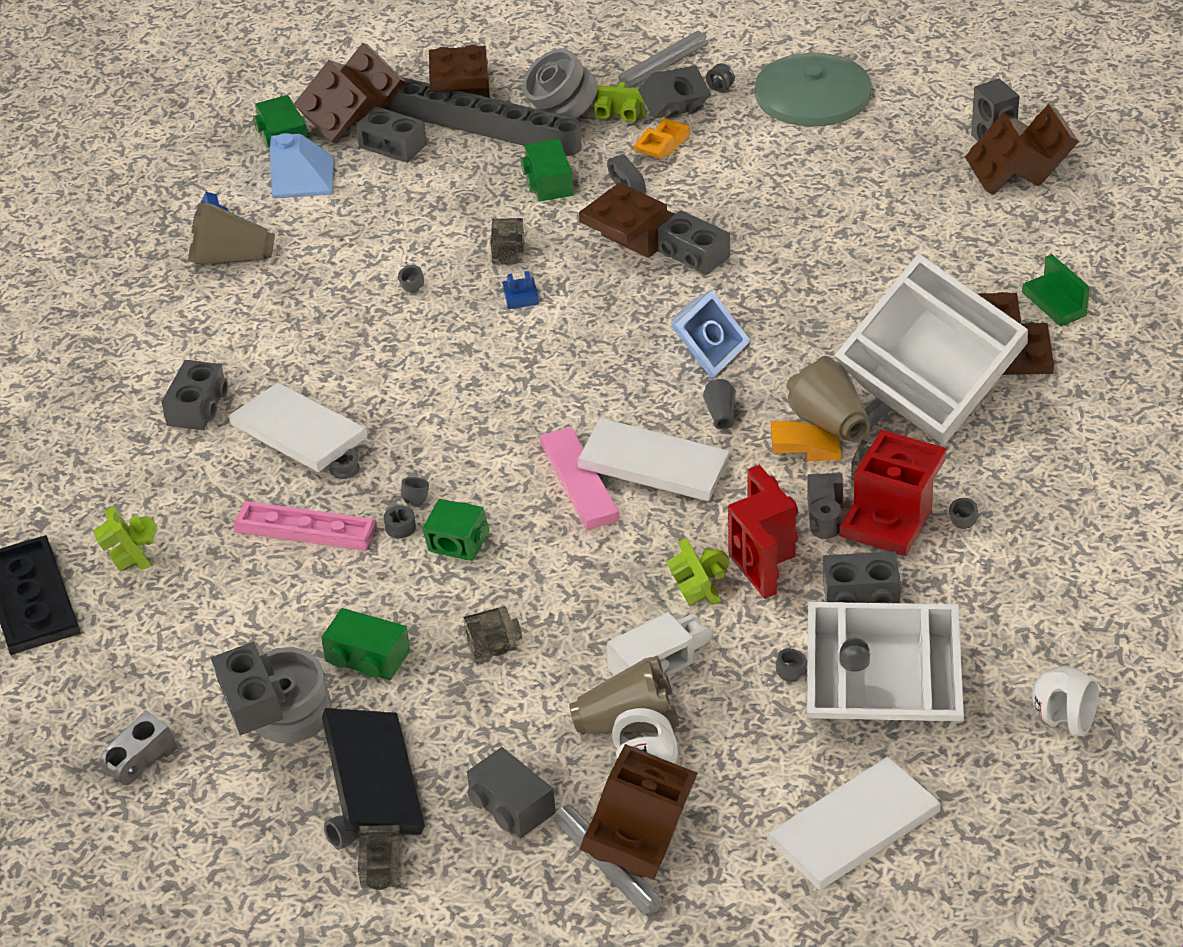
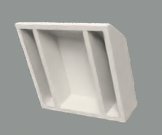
[834,253,1028,445]
[807,602,964,721]

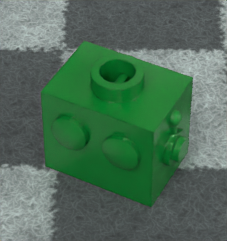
[422,498,490,561]

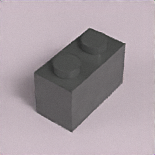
[467,747,556,839]

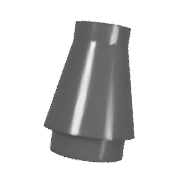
[703,379,736,429]

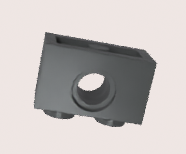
[638,65,712,119]

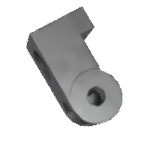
[807,473,843,539]
[100,710,178,785]

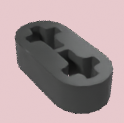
[607,154,646,194]

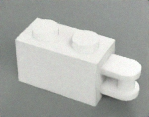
[607,612,713,676]

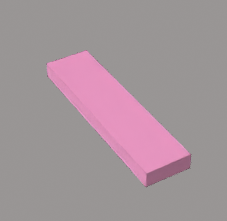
[540,427,619,530]
[233,501,377,551]

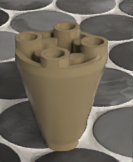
[188,203,275,264]
[786,356,870,442]
[569,655,679,734]

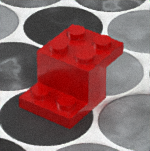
[840,430,947,556]
[728,464,798,599]

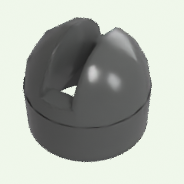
[398,265,424,293]
[401,477,429,506]
[949,498,978,529]
[839,637,870,672]
[775,648,807,681]
[324,815,358,850]

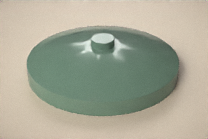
[755,53,871,127]

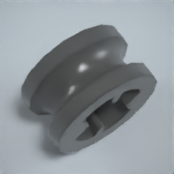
[706,63,735,93]
[329,449,360,479]
[384,505,416,538]

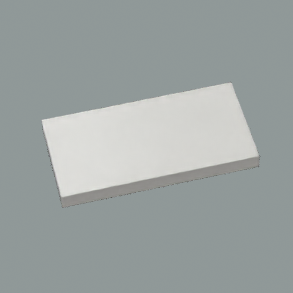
[229,382,368,472]
[578,418,729,501]
[768,756,941,890]

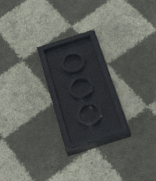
[0,535,81,655]
[322,708,425,835]

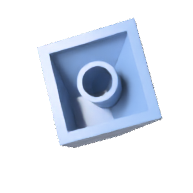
[270,133,334,199]
[671,290,751,378]

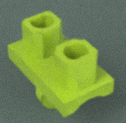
[593,81,646,122]
[93,506,157,571]
[665,537,730,606]

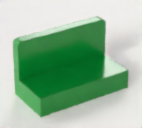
[1022,254,1089,327]

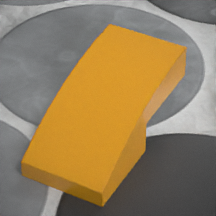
[633,118,690,159]
[771,421,841,461]

